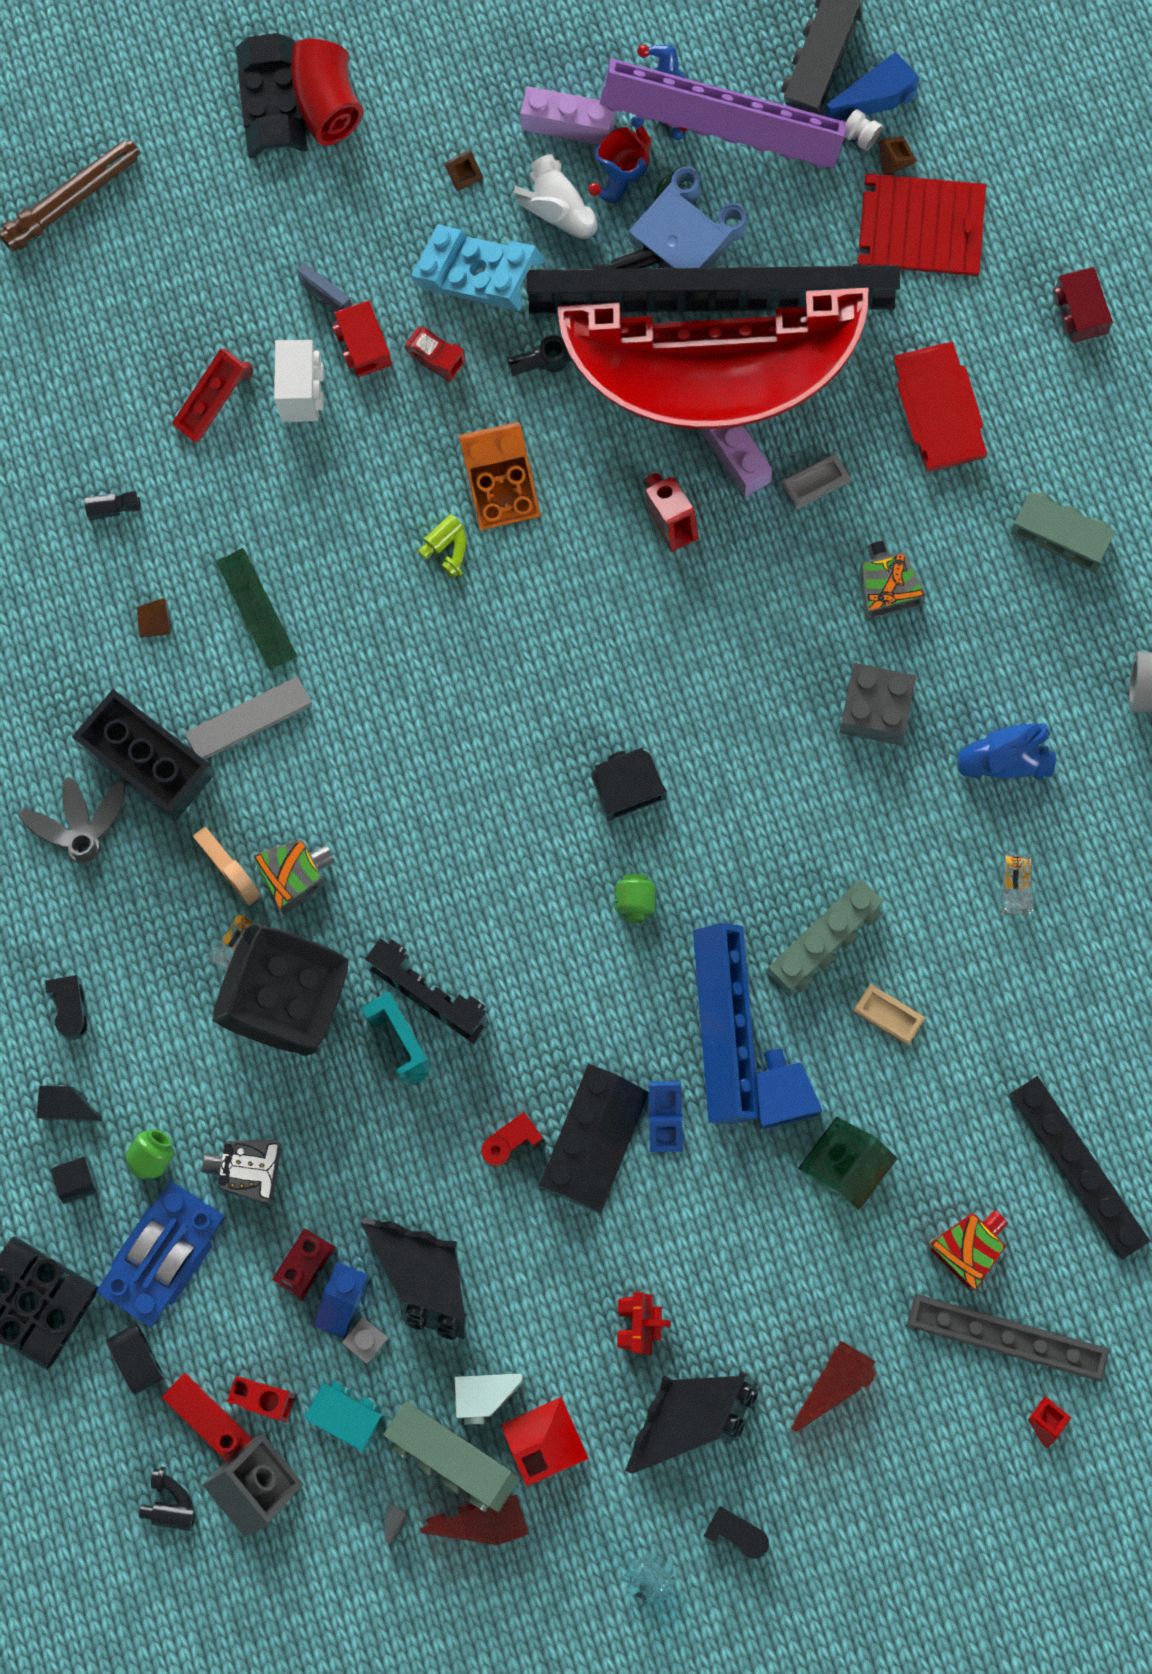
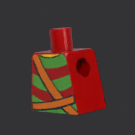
[927,1210,1009,1292]

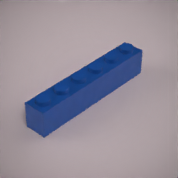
[693,923,760,1124]

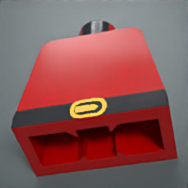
[643,473,699,552]

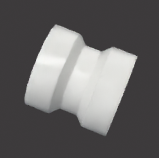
[845,109,883,151]

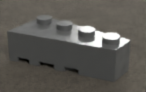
[781,0,864,115]

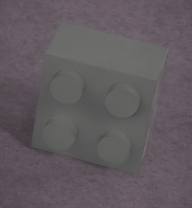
[839,663,916,746]

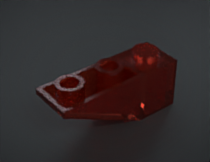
[420,1495,530,1545]

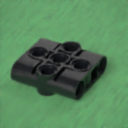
[0,1236,98,1370]

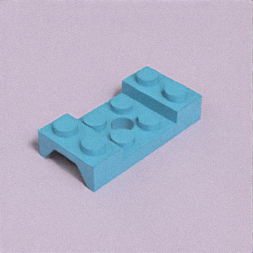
[411,224,546,312]

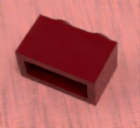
[1053,267,1113,343]

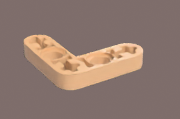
[193,826,261,906]

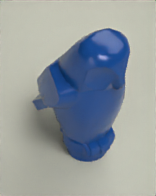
[957,722,1056,780]

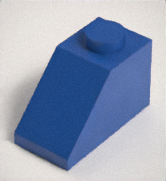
[314,1262,371,1339]

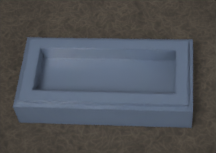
[297,262,352,311]

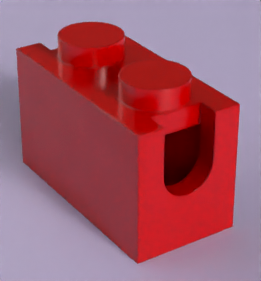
[332,300,392,378]

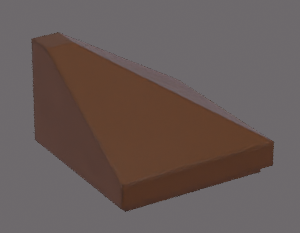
[879,136,917,175]
[443,150,483,191]
[137,599,171,638]

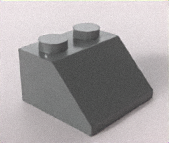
[202,1433,303,1537]

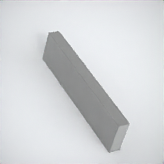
[185,676,313,760]

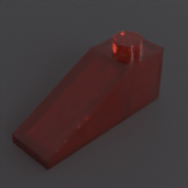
[789,1341,877,1433]

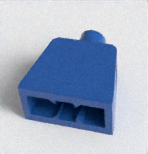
[756,1048,822,1130]

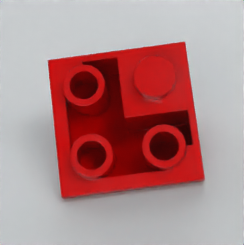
[500,1397,589,1487]

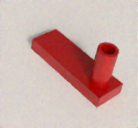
[172,349,254,442]
[161,1373,253,1461]

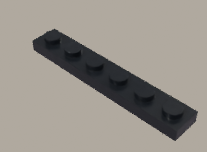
[1009,1076,1150,1260]

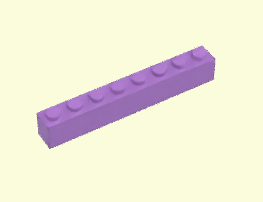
[599,58,845,168]

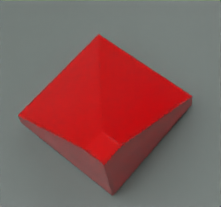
[1028,1396,1072,1448]

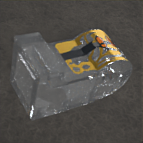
[1000,854,1033,915]
[206,912,264,972]

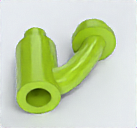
[417,514,467,579]

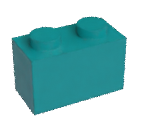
[304,1381,384,1452]

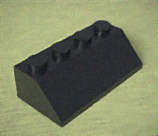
[539,1063,649,1214]

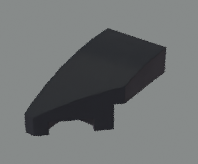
[36,1086,102,1122]

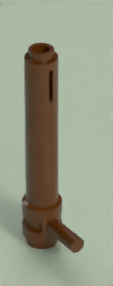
[0,139,141,252]

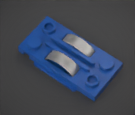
[96,1180,226,1328]

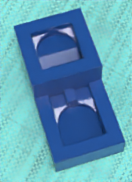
[648,1081,683,1152]

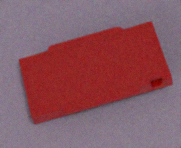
[892,341,987,473]

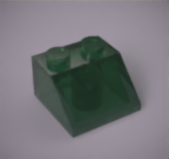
[798,1116,898,1211]

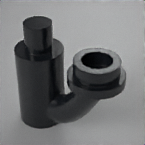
[139,1467,196,1531]

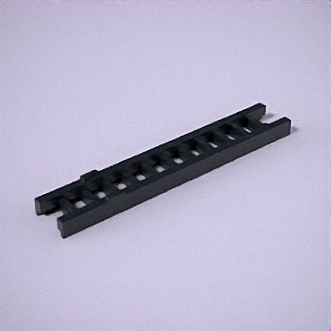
[527,264,900,314]

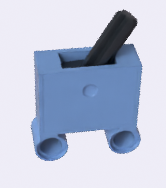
[611,167,747,269]

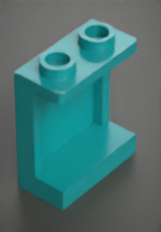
[360,992,432,1085]

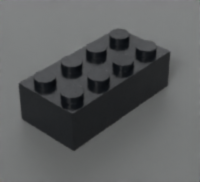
[72,689,215,822]

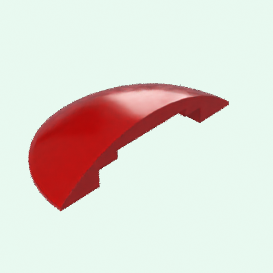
[558,288,869,429]

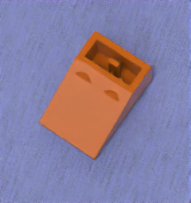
[458,422,541,530]

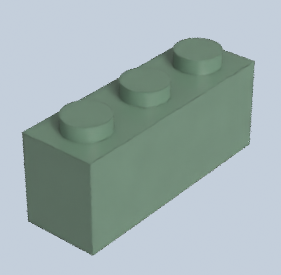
[1010,491,1115,573]

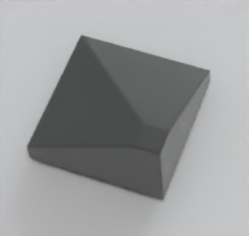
[385,1503,409,1544]

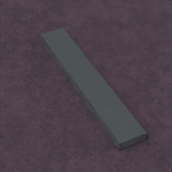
[906,1294,1110,1382]

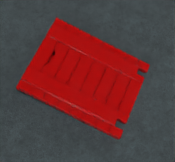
[857,174,986,276]

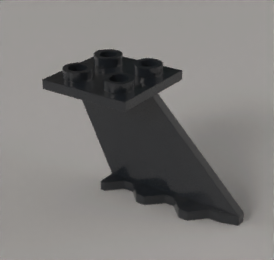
[361,1217,467,1340]
[625,1371,759,1474]

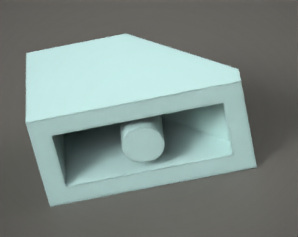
[455,1374,523,1425]

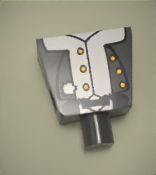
[202,1140,282,1206]

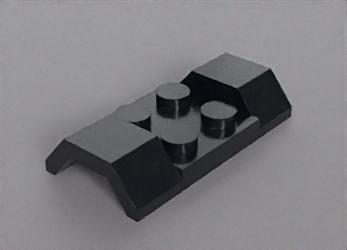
[236,33,308,158]

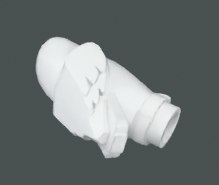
[513,154,597,239]

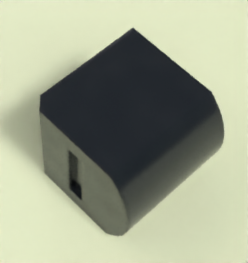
[51,1156,99,1204]

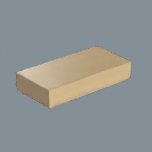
[853,984,926,1046]

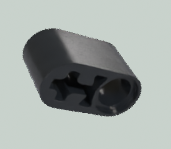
[106,1323,165,1395]

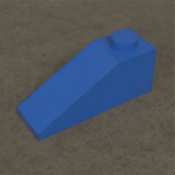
[825,52,919,120]

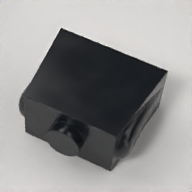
[591,748,667,821]

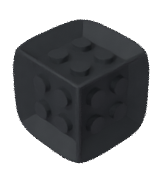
[212,924,349,1056]

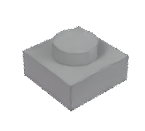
[342,1317,389,1364]

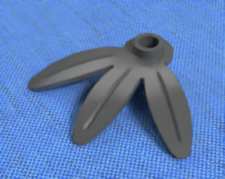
[18,777,126,864]

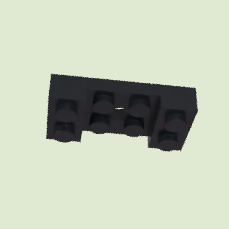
[365,938,489,1045]

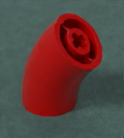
[291,38,363,146]

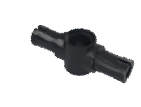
[507,335,572,377]

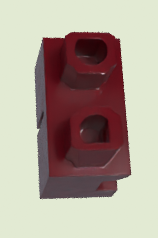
[272,1228,337,1301]

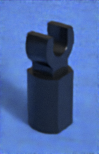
[84,491,141,521]

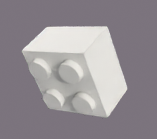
[274,340,324,422]

